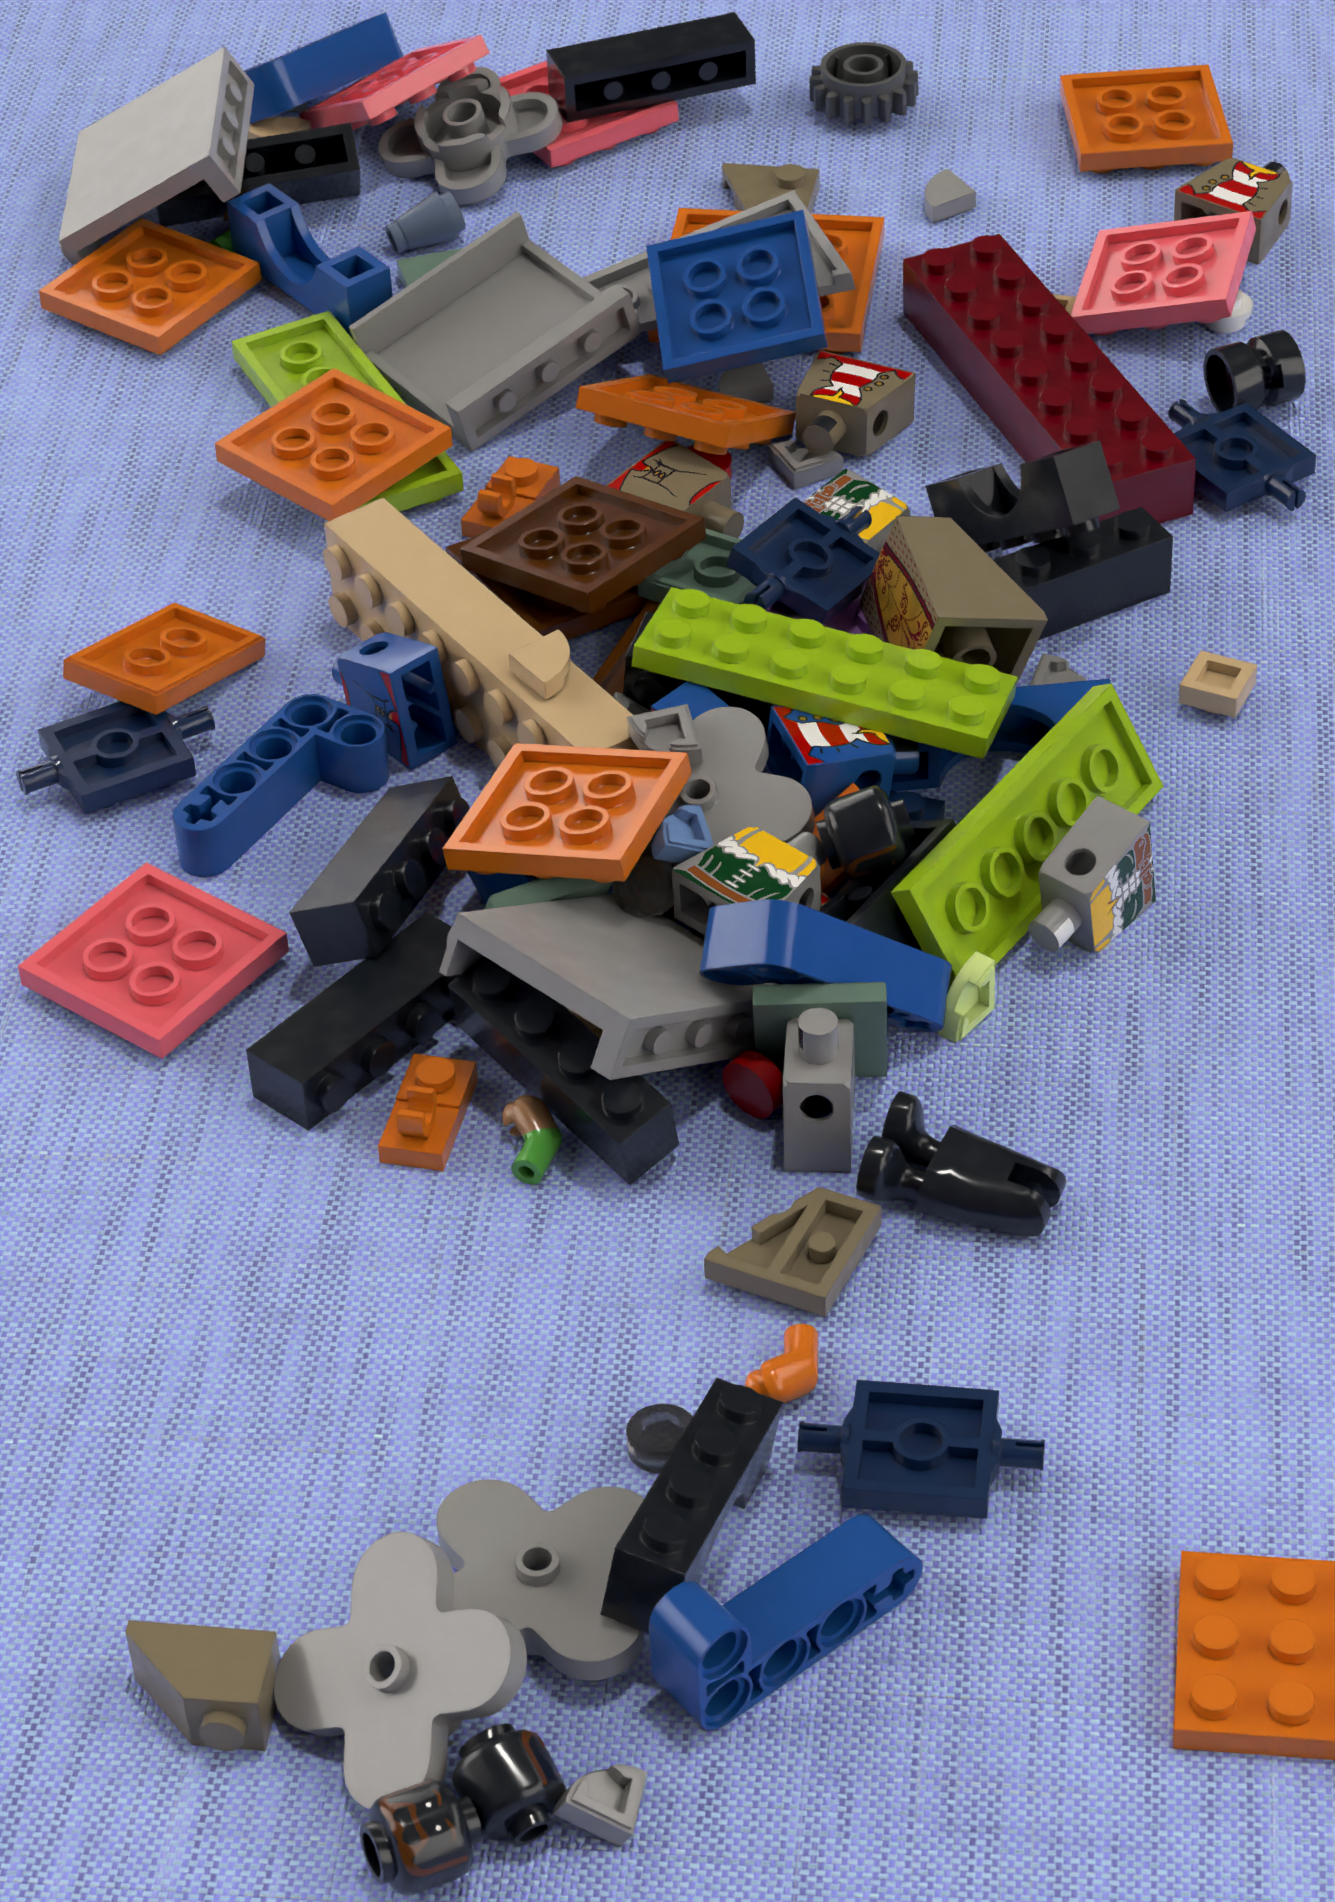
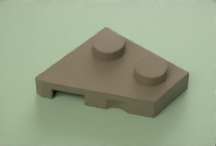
[722,163,820,214]
[704,1187,882,1317]

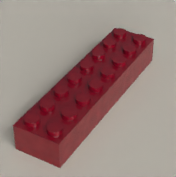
[903,234,1196,523]

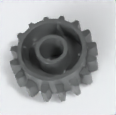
[809,42,918,126]

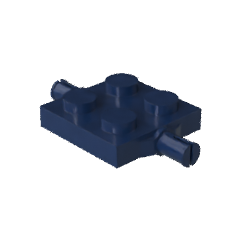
[1168,399,1316,512]
[726,497,880,626]
[16,701,215,815]
[797,1380,1045,1519]

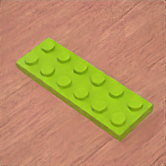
[231,311,464,512]
[631,587,1018,759]
[891,683,1164,989]

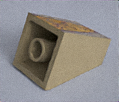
[859,516,1048,683]

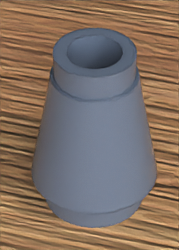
[385,191,466,254]

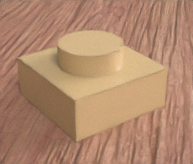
[1179,650,1257,718]

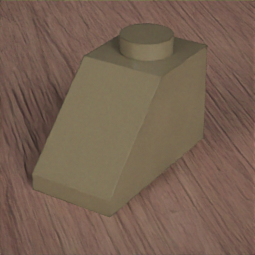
[125,1620,281,1751]

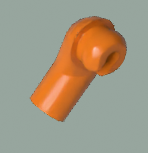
[745,1324,818,1404]

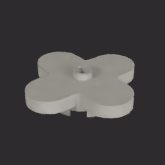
[378,67,563,205]
[634,707,815,905]
[436,1479,644,1681]
[274,1532,527,1810]

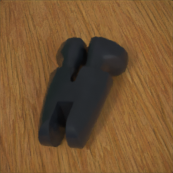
[856,1091,1067,1237]

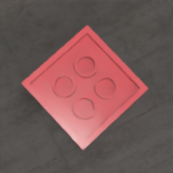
[298,35,490,130]
[499,61,679,168]
[1070,211,1256,336]
[18,862,289,1059]

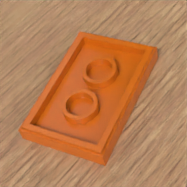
[63,603,266,715]

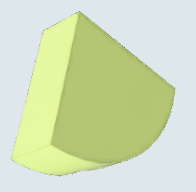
[938,951,995,1043]

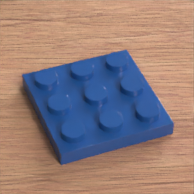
[646,210,828,384]

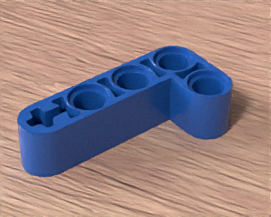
[244,12,404,124]
[172,694,390,877]
[699,899,952,1032]
[649,1514,923,1730]

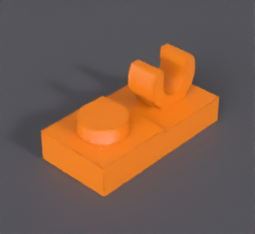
[461,456,560,538]
[378,1053,478,1171]

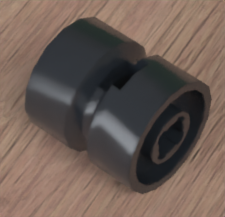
[1203,330,1306,412]

